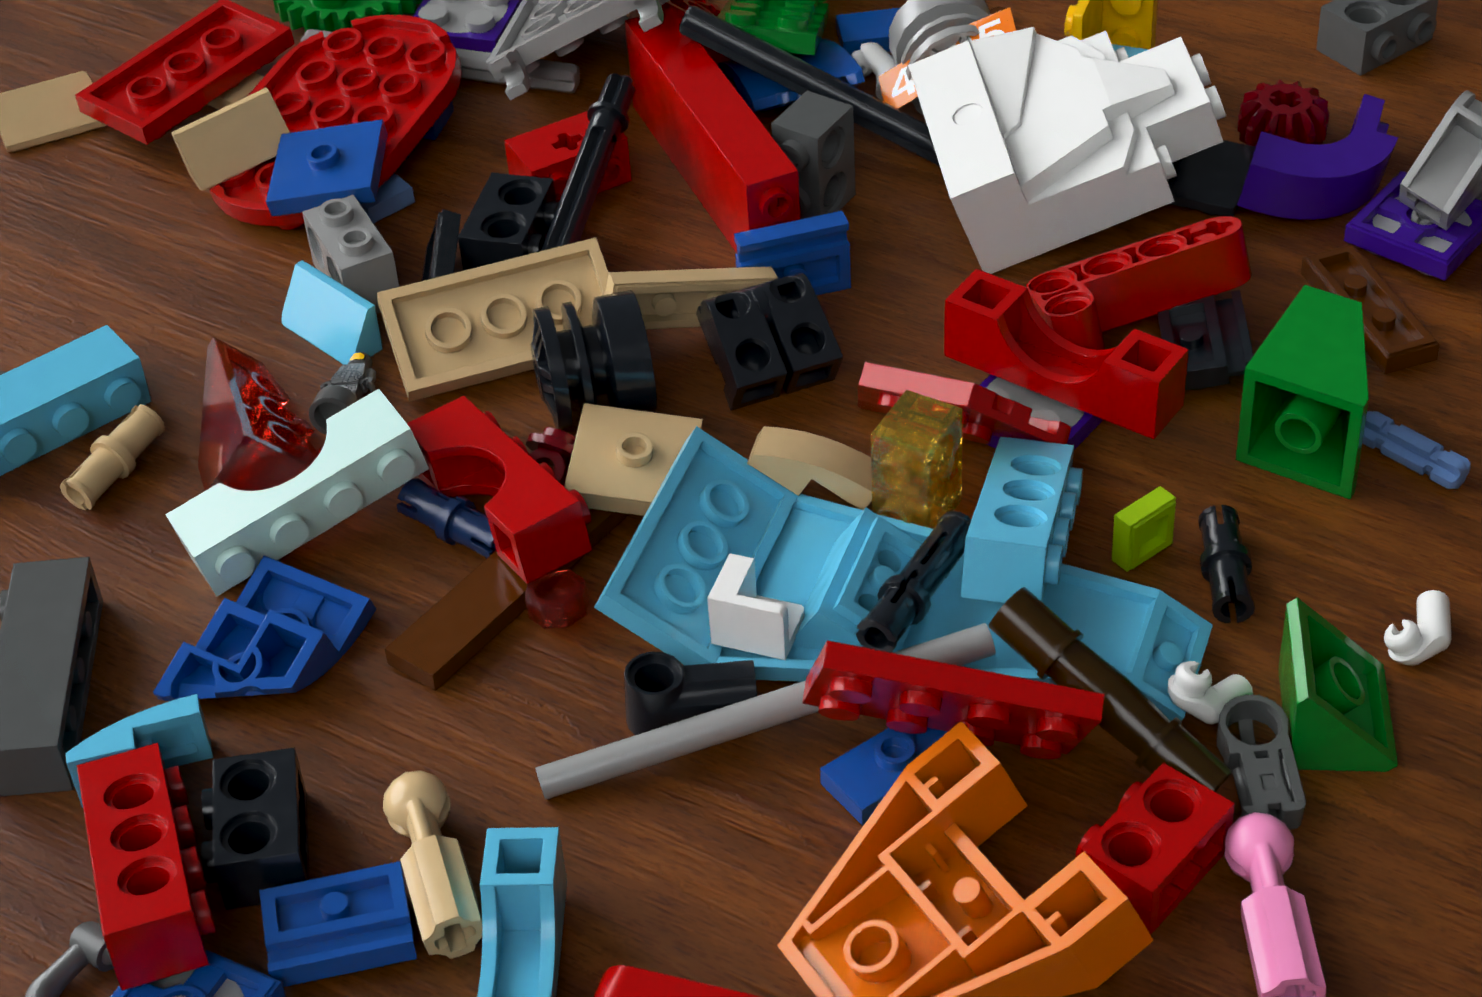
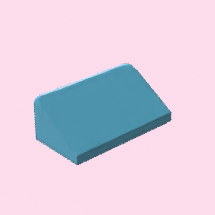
[281,260,382,365]

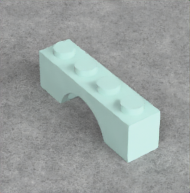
[165,389,429,596]

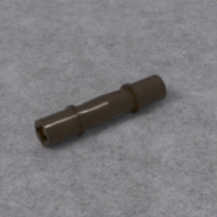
[989,587,1233,792]

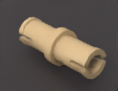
[60,404,165,510]

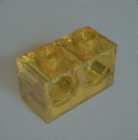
[871,390,962,529]

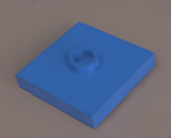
[266,119,388,216]

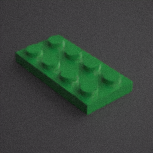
[717,0,829,55]

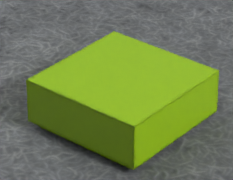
[1112,486,1176,572]

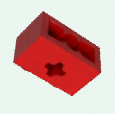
[504,111,632,201]

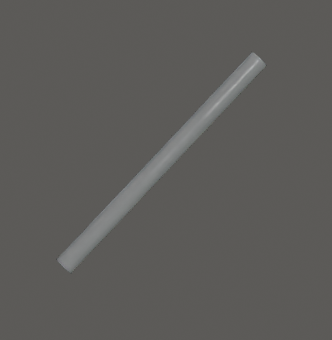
[535,623,996,800]

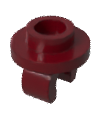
[526,427,576,486]

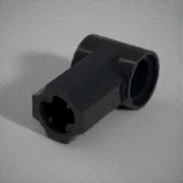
[624,652,757,735]

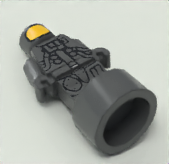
[309,352,376,435]

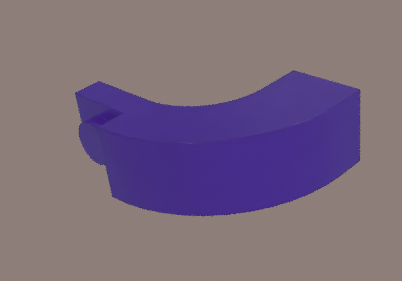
[1237,94,1398,220]

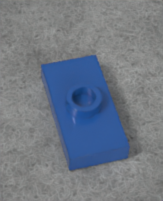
[820,728,947,825]

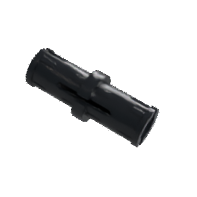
[1198,505,1255,623]

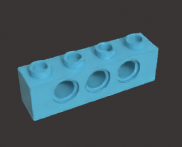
[961,436,1083,603]

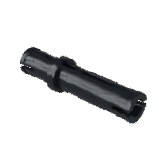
[856,511,971,652]

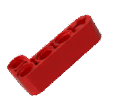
[1026,216,1252,350]

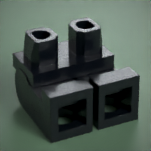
[696,272,844,411]

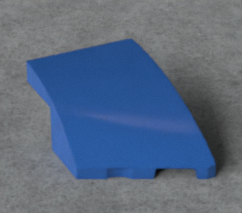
[718,38,865,114]
[153,555,376,701]

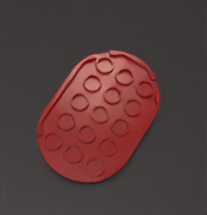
[209,15,462,230]

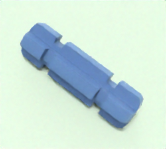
[1362,411,1471,489]

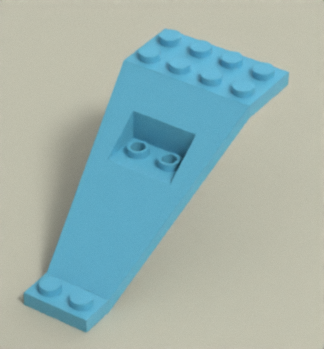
[594,426,1213,720]

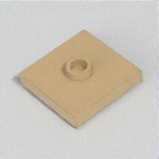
[564,403,703,516]

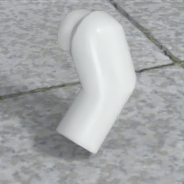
[851,42,896,101]
[1384,590,1452,666]
[1168,661,1253,724]

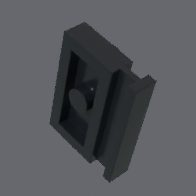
[1157,290,1254,391]

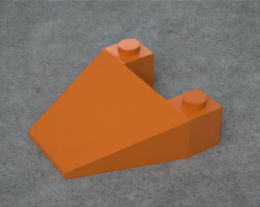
[777,721,1154,997]

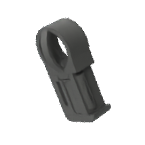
[1217,694,1306,830]

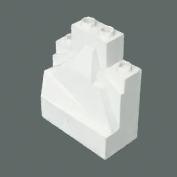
[908,27,1226,274]

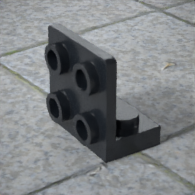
[1167,140,1256,217]

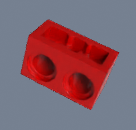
[1075,763,1235,935]

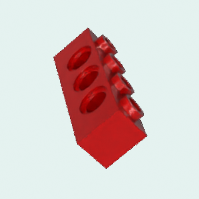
[77,743,216,991]

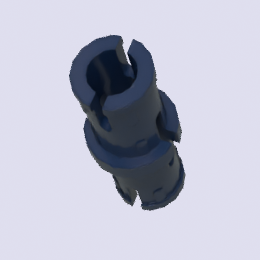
[397,478,496,559]

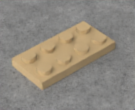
[377,237,609,402]

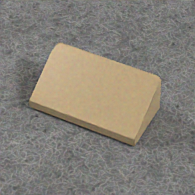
[0,71,106,153]
[171,87,290,191]

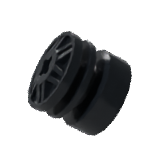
[531,290,657,430]

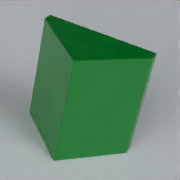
[1278,597,1398,772]

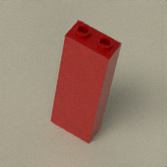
[625,7,800,253]

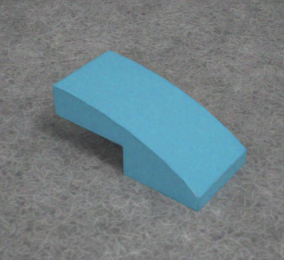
[65,694,213,808]

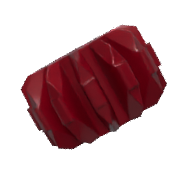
[1237,79,1330,147]

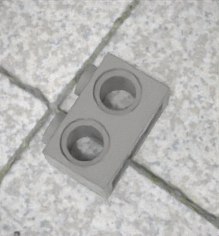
[302,195,399,314]

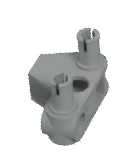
[1399,90,1482,231]

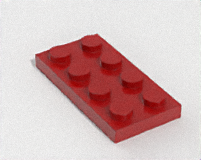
[75,0,295,145]
[802,640,1105,759]

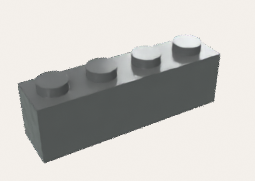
[0,557,103,796]

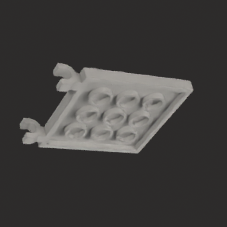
[485,0,669,100]

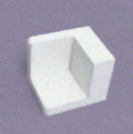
[707,553,804,660]

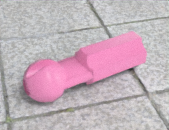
[1225,812,1326,997]

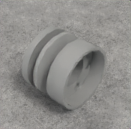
[889,0,992,116]

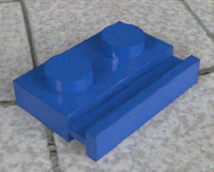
[734,211,851,296]
[259,861,417,987]

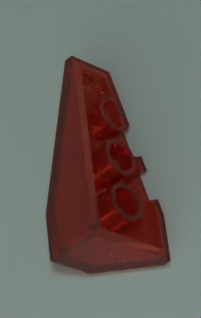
[198,337,322,491]

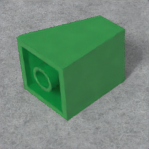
[1235,285,1369,499]

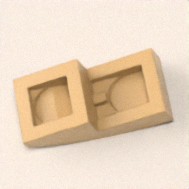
[747,426,885,510]

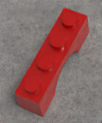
[944,269,1189,439]
[407,396,592,584]

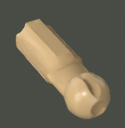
[383,771,482,959]

